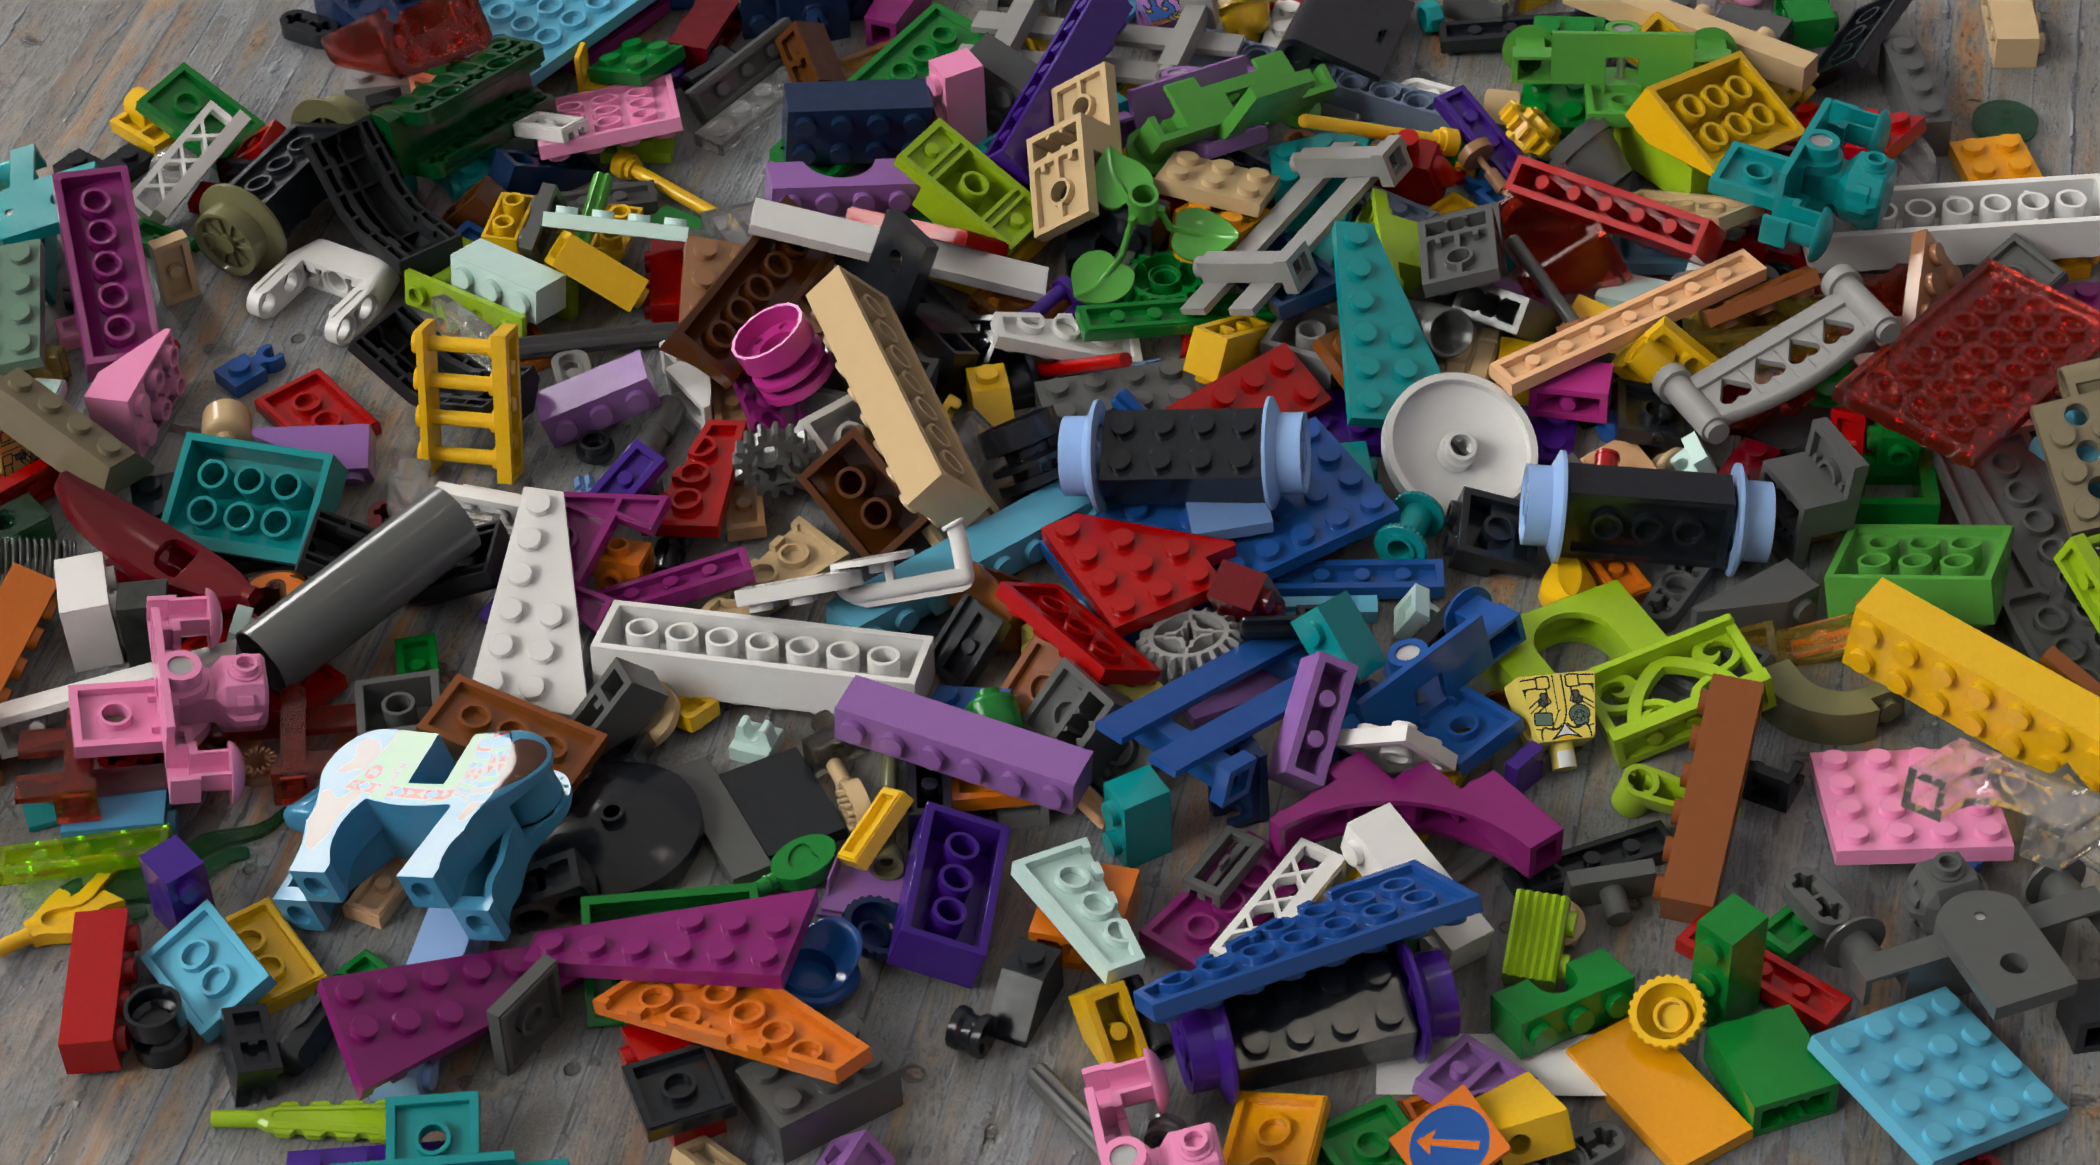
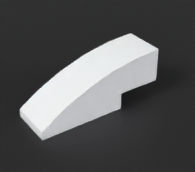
[659,340,715,430]

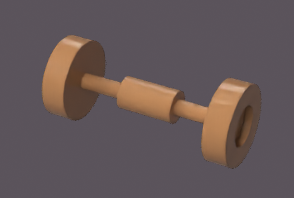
[1458,137,1536,226]

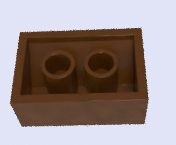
[797,424,931,557]

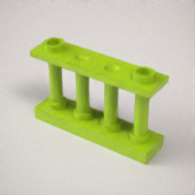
[404,237,579,337]

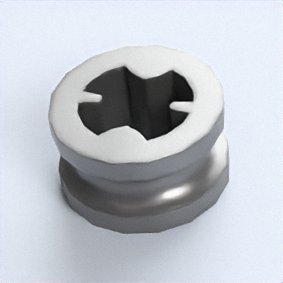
[1144,1113,1188,1149]

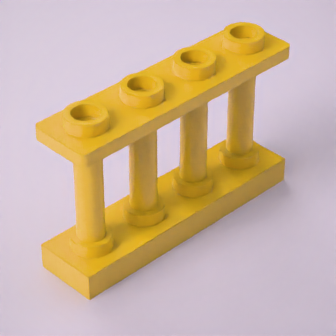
[411,318,524,485]

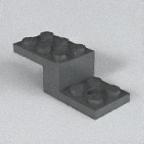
[1418,201,1508,298]

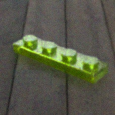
[0,824,173,886]

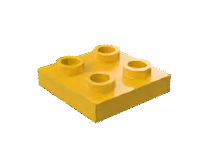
[109,86,176,158]
[1612,315,1719,383]

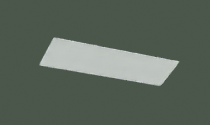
[1376,1034,1607,1096]

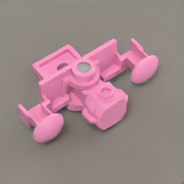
[68,588,269,805]
[1081,1047,1226,1165]

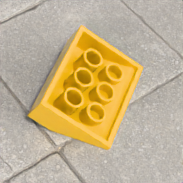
[1625,50,1805,176]

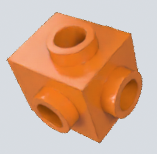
[591,537,654,590]

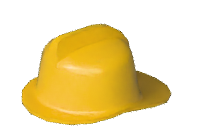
[1218,0,1278,42]

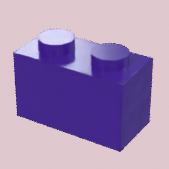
[138,835,215,931]

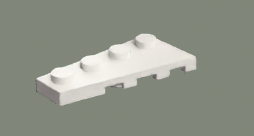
[990,312,1143,362]

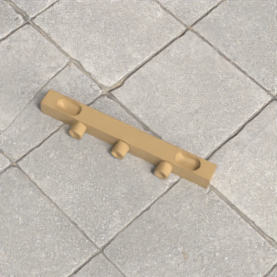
[1562,0,1819,92]

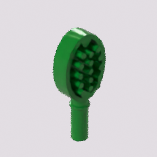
[755,834,839,897]

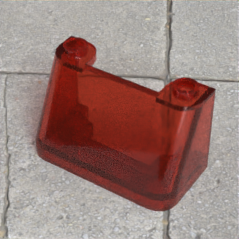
[320,0,492,79]
[1498,161,1634,299]

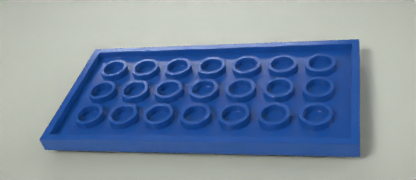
[1039,417,1400,645]

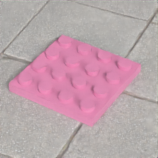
[537,74,683,162]
[1809,746,2015,866]

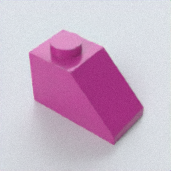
[1528,361,1614,424]

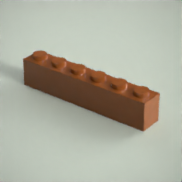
[1653,673,1765,924]

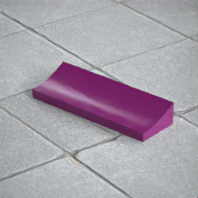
[52,165,159,384]

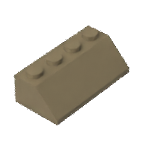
[0,367,155,495]

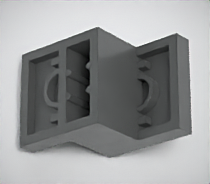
[1759,417,1869,570]
[1022,657,1160,792]

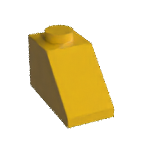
[965,363,1015,453]
[1068,980,1148,1064]

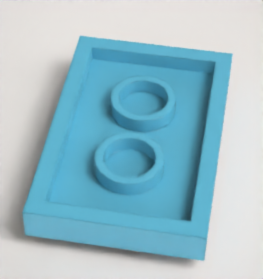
[140,899,278,1044]

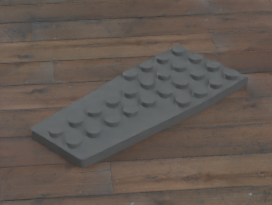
[1932,425,2100,683]

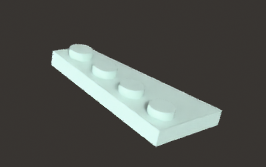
[542,205,707,242]
[1010,837,1146,985]

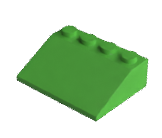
[1824,524,2014,628]

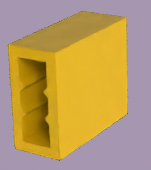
[544,229,649,313]

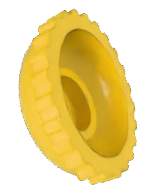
[1628,974,1708,1050]

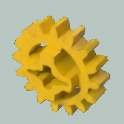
[1498,99,1561,158]

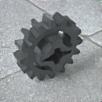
[732,421,818,498]

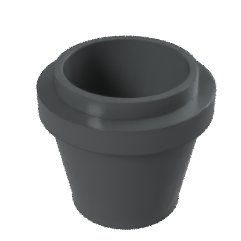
[1549,117,1634,188]

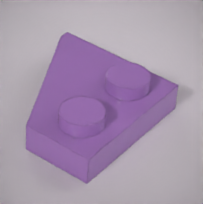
[1412,1033,1539,1105]

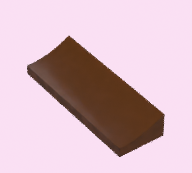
[658,195,835,389]

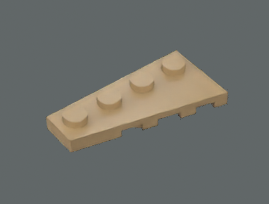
[701,515,851,617]

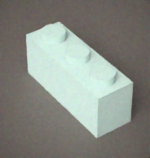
[450,238,566,325]

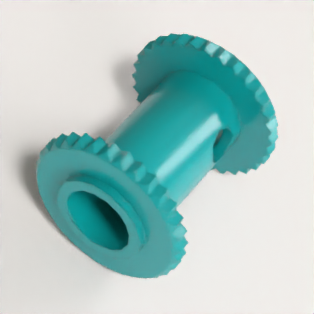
[1374,491,1446,559]

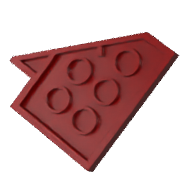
[1041,513,1237,637]

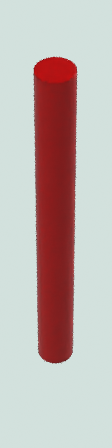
[1037,352,1132,378]

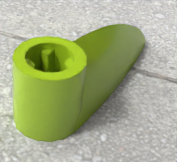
[1611,763,1742,820]

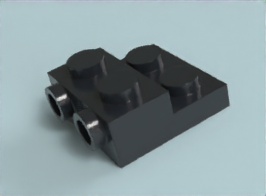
[1442,486,1538,578]

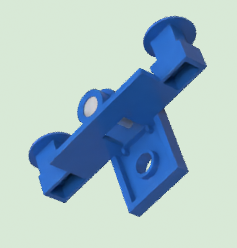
[1329,586,1527,777]

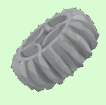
[1136,607,1247,685]

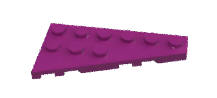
[523,888,819,989]
[317,945,584,1101]

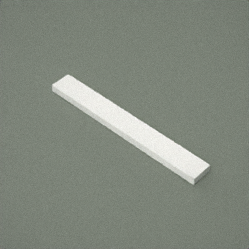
[748,197,1049,302]

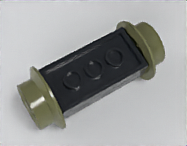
[194,94,370,276]

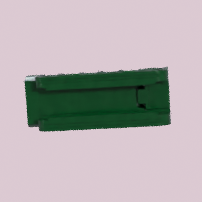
[361,36,558,179]

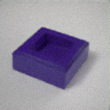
[1504,740,1544,794]

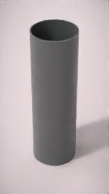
[236,486,481,696]

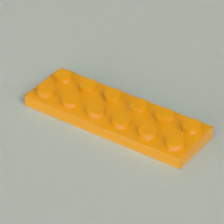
[1948,133,2092,281]

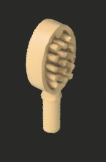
[826,758,871,833]

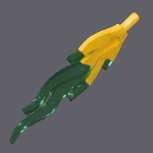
[0,807,286,958]

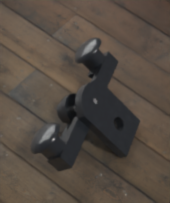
[832,209,980,409]

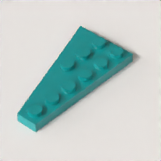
[1331,221,1441,428]

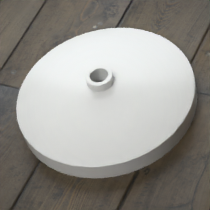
[1381,372,1538,517]

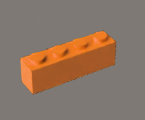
[0,562,58,703]

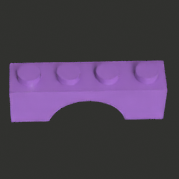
[764,158,919,216]

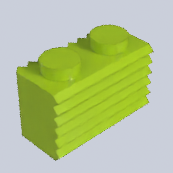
[1501,888,1578,993]

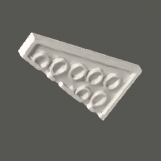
[473,486,587,718]

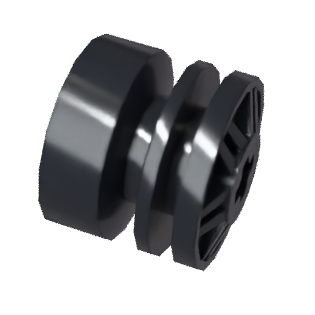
[977,405,1060,498]

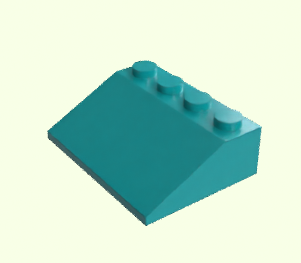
[161,432,348,566]

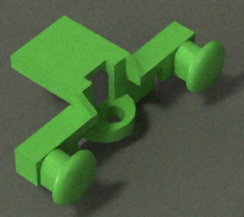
[1126,50,1338,176]

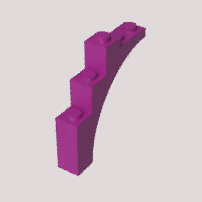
[1269,750,1564,879]

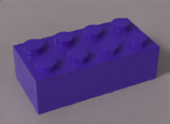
[886,801,1011,989]

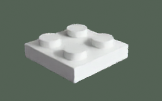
[1336,721,1458,776]

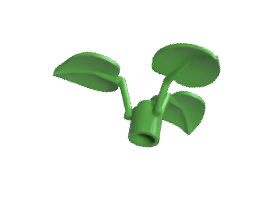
[1071,146,1239,305]

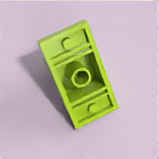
[893,117,1034,257]
[1355,188,1423,297]

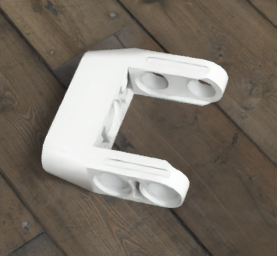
[246,238,400,346]

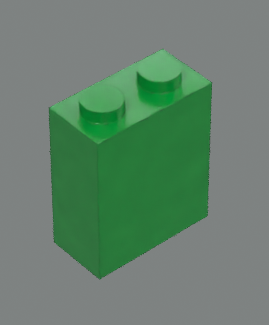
[1703,1004,1840,1138]

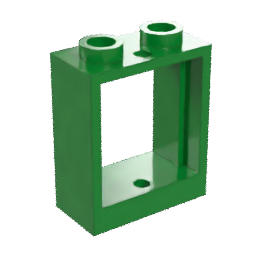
[1839,451,1941,534]

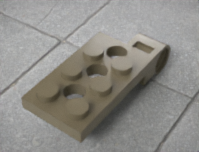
[2030,358,2100,537]

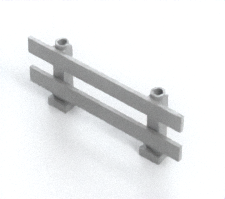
[958,0,1246,85]
[1180,135,1413,316]

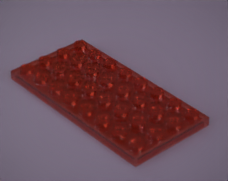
[1831,258,2100,470]

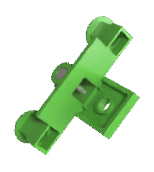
[1502,20,1737,128]

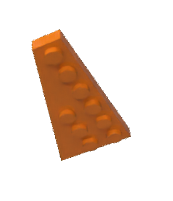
[592,980,873,1084]

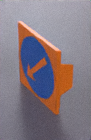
[1389,1083,1513,1165]

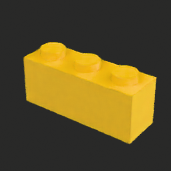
[1183,316,1273,385]

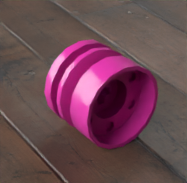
[731,302,835,407]

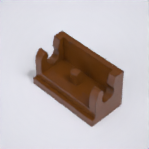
[775,20,847,83]

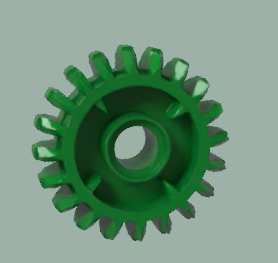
[1116,248,1204,303]

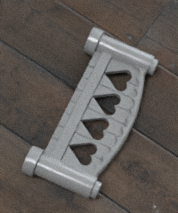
[1652,264,1901,444]

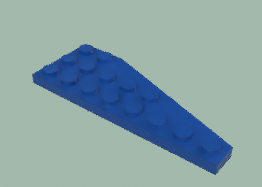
[1133,860,1483,1023]

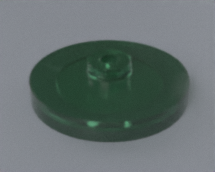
[1972,100,2039,143]

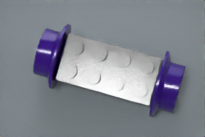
[1170,939,1461,1105]

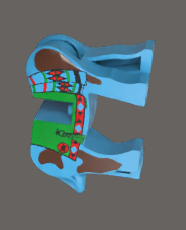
[272,729,573,941]

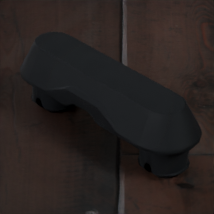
[277,973,344,1077]

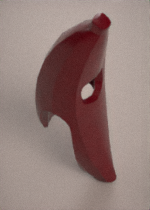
[54,471,264,615]

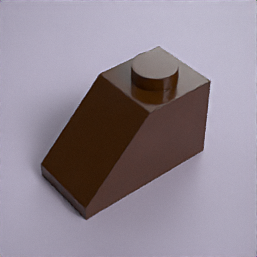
[441,174,508,230]

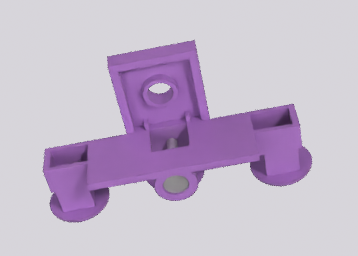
[1084,55,1269,159]

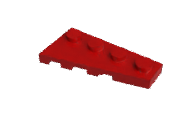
[641,420,748,538]

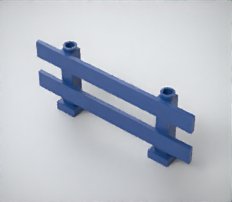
[1095,639,1380,808]

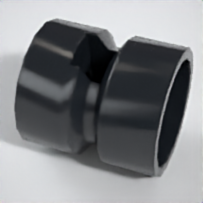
[123,984,193,1069]

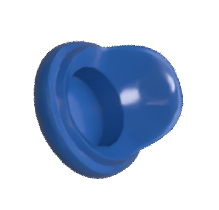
[784,916,863,1010]

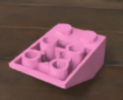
[84,328,186,457]

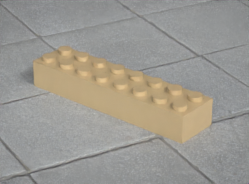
[805,265,992,528]

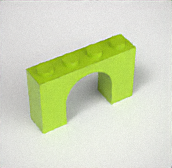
[1482,579,1667,691]

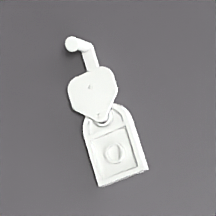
[734,517,975,613]

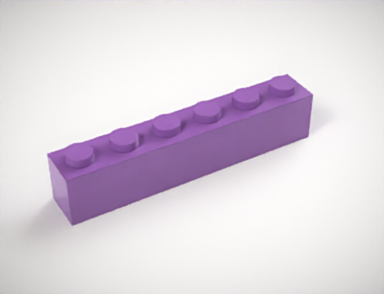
[834,675,1093,816]

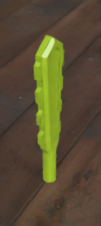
[210,1099,386,1144]

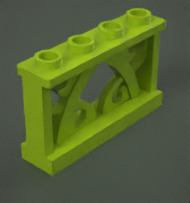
[1587,613,1777,769]

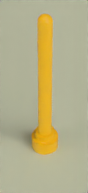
[1298,113,1461,157]
[610,149,748,234]

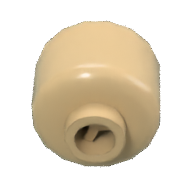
[201,398,252,441]

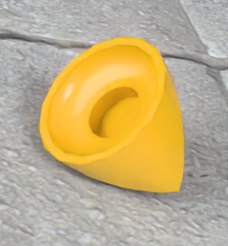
[1538,556,1597,606]

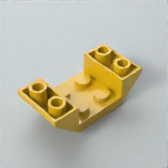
[481,192,643,273]

